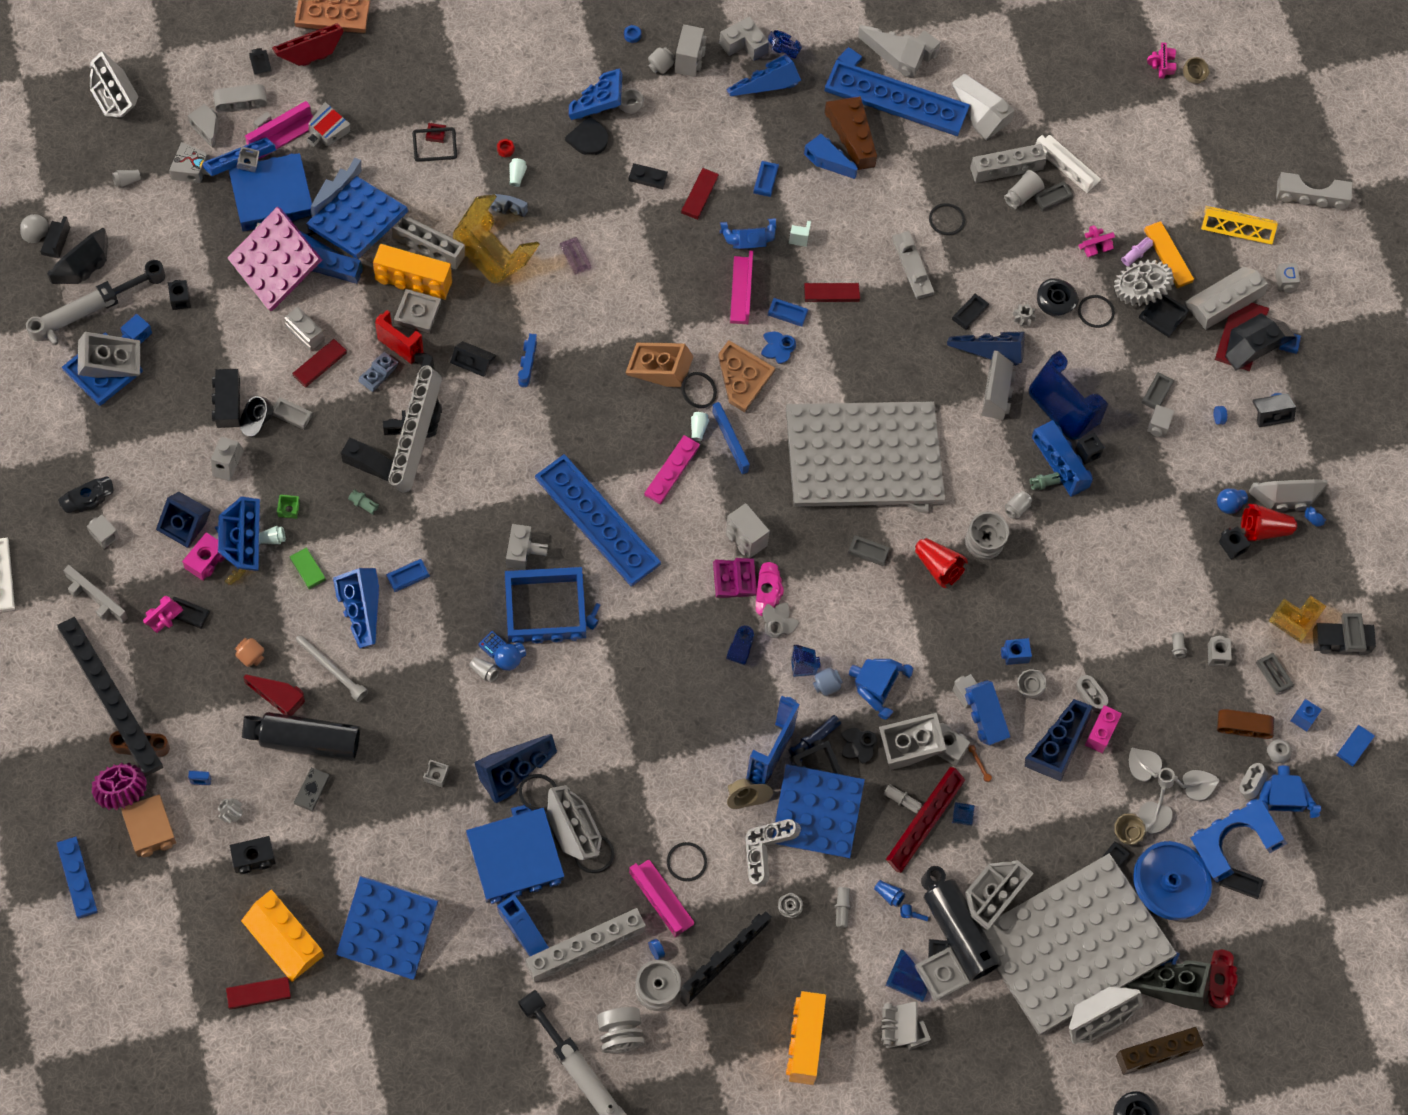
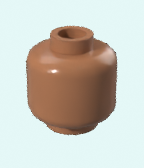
[235,638,264,667]

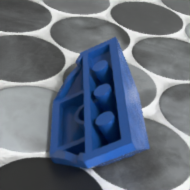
[218,496,260,571]

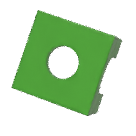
[277,495,300,519]

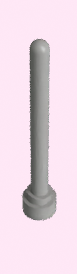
[296,635,368,702]

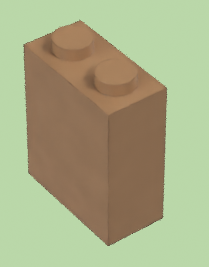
[121,794,176,857]

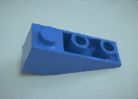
[804,134,858,179]
[497,894,549,956]

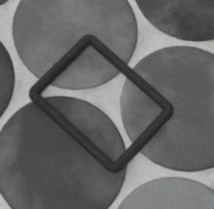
[412,127,457,162]

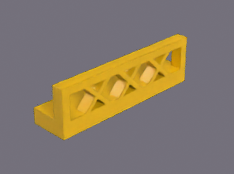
[1201,206,1278,245]

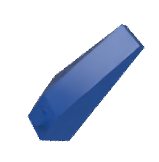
[726,54,801,96]
[333,568,379,648]

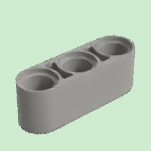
[213,84,267,113]

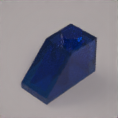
[791,645,820,677]

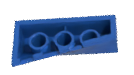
[300,231,363,284]
[1032,420,1093,497]

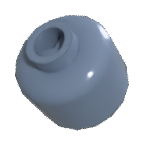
[813,667,843,696]

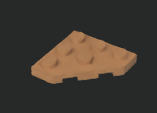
[718,340,775,412]

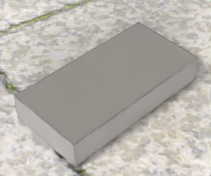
[273,397,313,430]

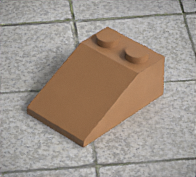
[626,343,694,387]

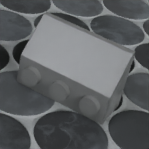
[981,351,1016,420]

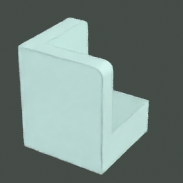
[789,221,811,247]

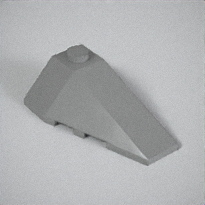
[858,25,926,78]

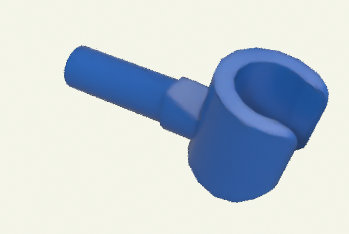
[586,603,600,630]
[900,904,928,921]

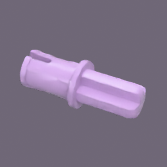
[1121,237,1153,266]

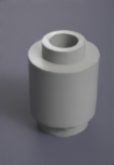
[1005,491,1032,519]

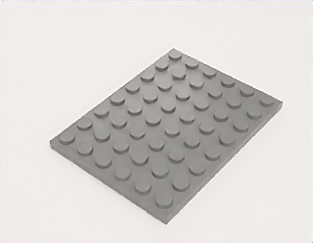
[785,402,945,507]
[982,853,1177,1036]

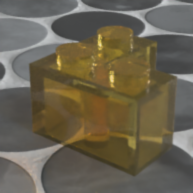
[1269,595,1326,643]

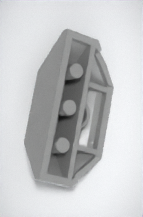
[90,51,138,117]
[1249,479,1328,512]
[547,785,602,860]
[965,860,1034,930]
[1069,987,1143,1044]

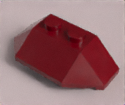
[272,23,344,66]

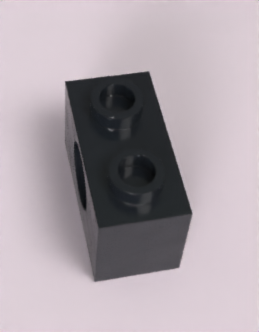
[229,836,276,874]

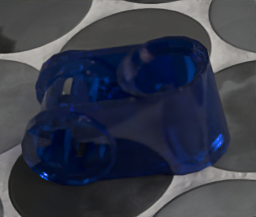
[726,625,754,665]

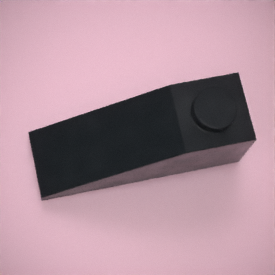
[341,437,393,482]

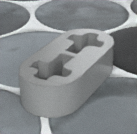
[1239,763,1268,799]

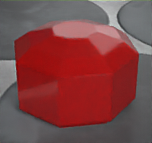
[497,139,515,158]

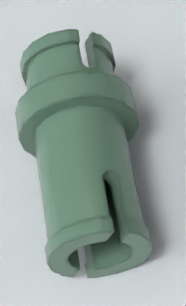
[1030,472,1061,490]
[348,489,379,515]

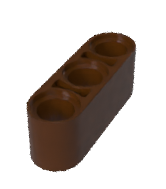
[1217,709,1274,739]
[109,731,170,757]

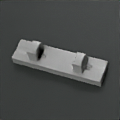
[892,231,934,299]
[63,565,128,624]

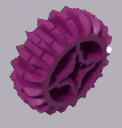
[91,762,147,811]

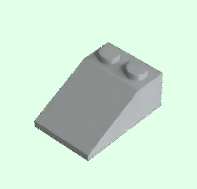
[78,332,140,378]
[879,713,947,770]

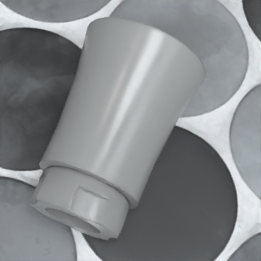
[1004,170,1045,209]

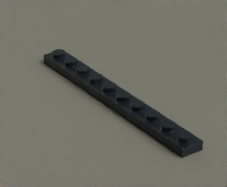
[57,616,163,777]

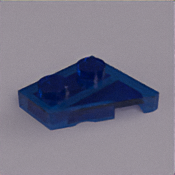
[885,949,928,1002]

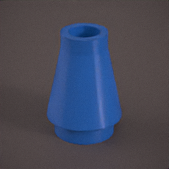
[874,880,905,907]

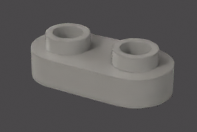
[1076,675,1108,712]

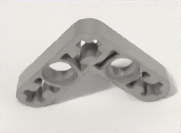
[746,819,801,886]

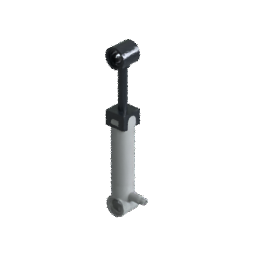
[26,260,166,345]
[518,990,626,1115]

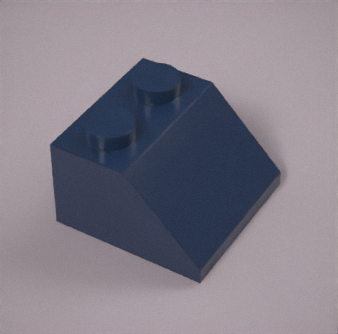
[156,492,211,548]

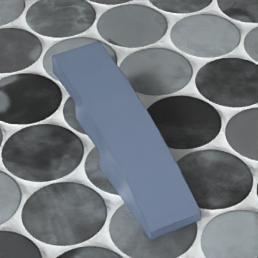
[311,158,362,217]

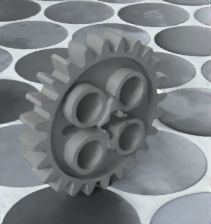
[1114,260,1174,306]

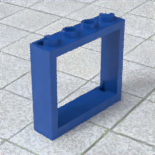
[505,567,586,644]

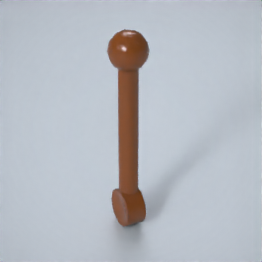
[968,745,992,782]

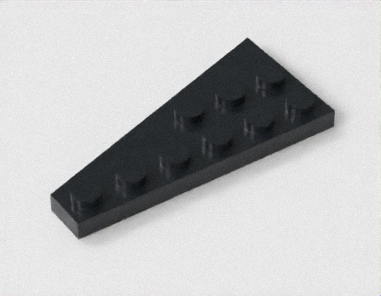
[680,912,772,1006]

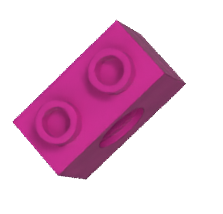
[182,532,225,580]
[1085,705,1122,754]

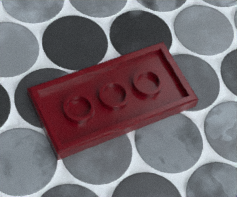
[1214,303,1269,371]

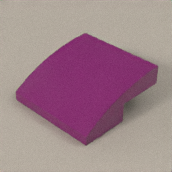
[713,558,757,598]

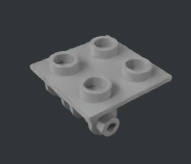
[881,1001,918,1048]

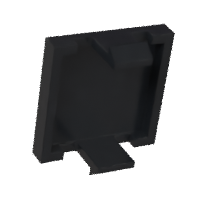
[1139,294,1189,338]

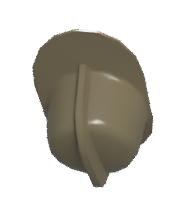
[727,778,773,809]

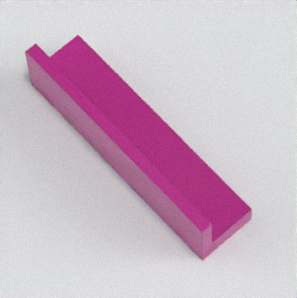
[245,101,314,159]
[730,251,753,325]
[629,860,694,937]

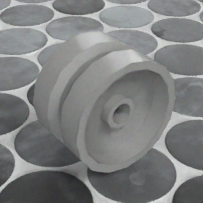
[635,960,681,1011]

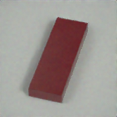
[681,168,719,220]
[804,283,860,302]
[292,339,347,388]
[226,977,291,1010]

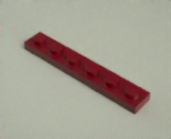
[885,767,965,873]

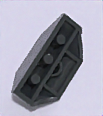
[47,228,108,284]
[1225,313,1296,371]

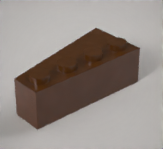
[824,96,877,170]

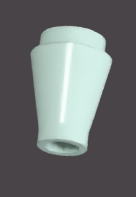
[509,158,527,187]
[691,412,709,441]
[259,526,286,544]

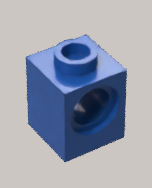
[120,314,152,344]
[1001,638,1032,665]
[1290,699,1322,732]

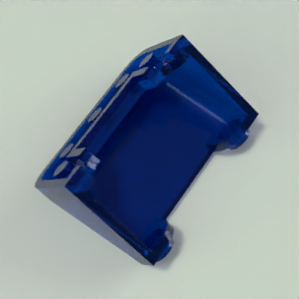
[1028,350,1108,440]

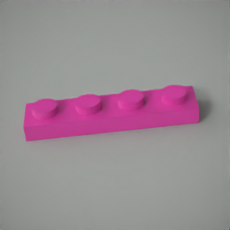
[644,435,700,504]

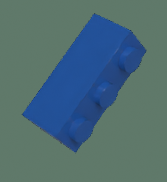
[965,680,1010,745]

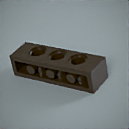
[1116,1026,1204,1075]

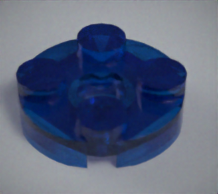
[767,30,802,59]

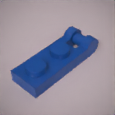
[518,333,537,387]

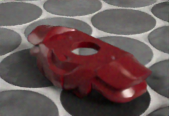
[1208,949,1238,1008]

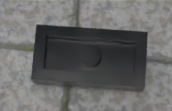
[628,163,668,190]

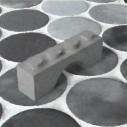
[1276,172,1352,210]

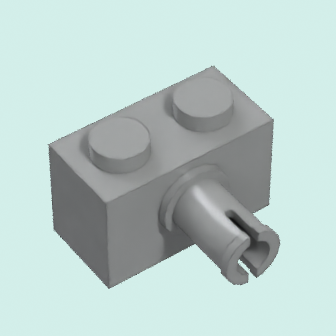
[506,524,548,570]

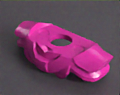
[756,562,784,616]

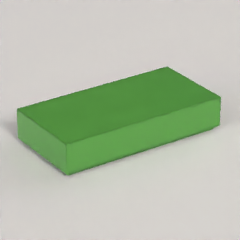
[289,547,326,589]

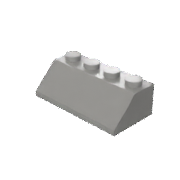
[1184,267,1268,330]

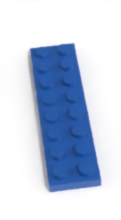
[824,60,970,136]
[535,454,661,587]

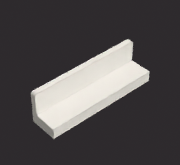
[1036,135,1101,193]

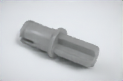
[884,784,922,813]
[835,887,851,928]

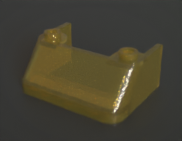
[453,194,540,283]

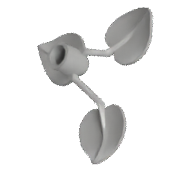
[1129,748,1219,834]

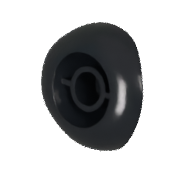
[1037,278,1079,316]
[1113,1091,1160,1115]

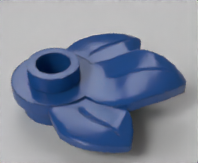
[761,331,796,364]

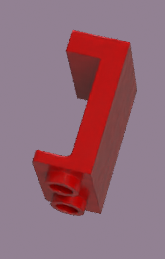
[375,310,424,364]

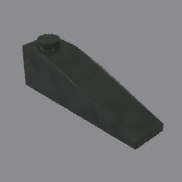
[1124,960,1211,1011]

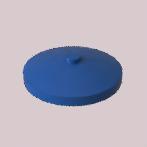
[1133,841,1212,921]

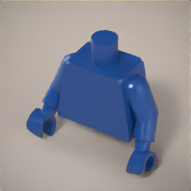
[720,218,777,249]
[849,659,913,720]
[1259,765,1321,818]

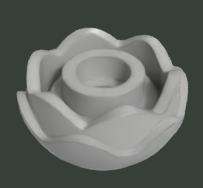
[1267,739,1292,763]
[778,893,803,918]

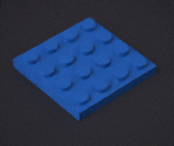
[306,176,409,259]
[772,764,865,858]
[336,876,439,980]

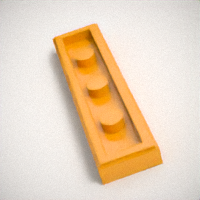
[1144,221,1194,288]

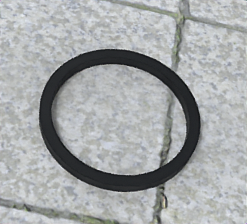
[929,203,965,235]
[1078,295,1115,328]
[681,372,717,408]
[519,774,557,811]
[574,836,614,874]
[667,842,707,881]

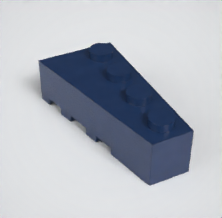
[1025,699,1092,782]

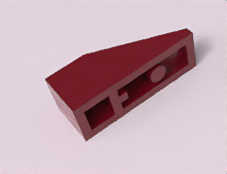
[243,674,305,716]

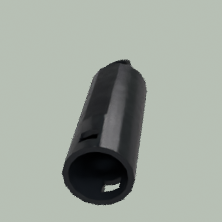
[242,712,360,761]
[921,866,1002,981]

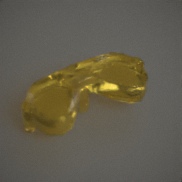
[225,569,247,585]

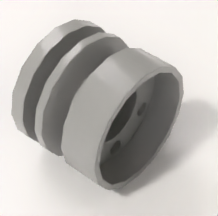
[965,512,1009,560]
[597,1007,645,1054]

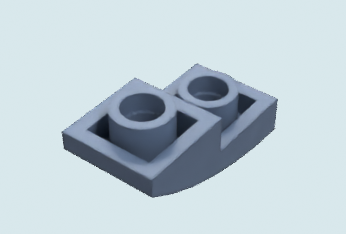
[489,194,528,217]
[359,352,398,392]

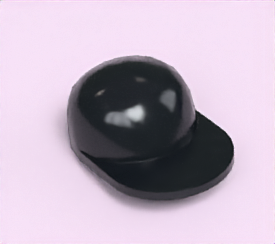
[240,396,274,437]

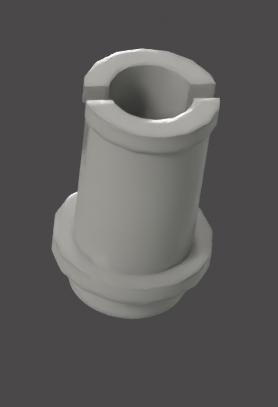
[1171,632,1187,658]

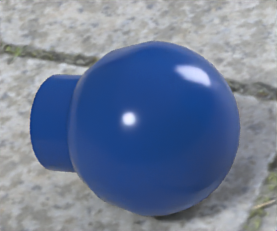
[1217,488,1248,514]
[494,642,526,671]

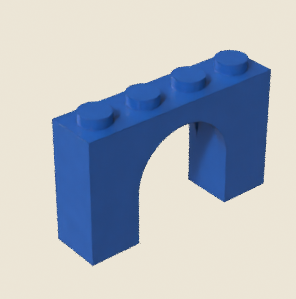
[1190,798,1287,883]

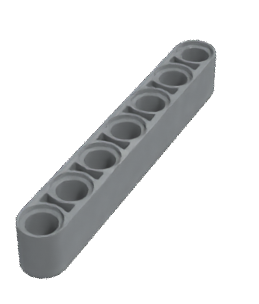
[388,365,442,493]

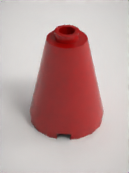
[1241,504,1297,542]
[915,538,968,588]

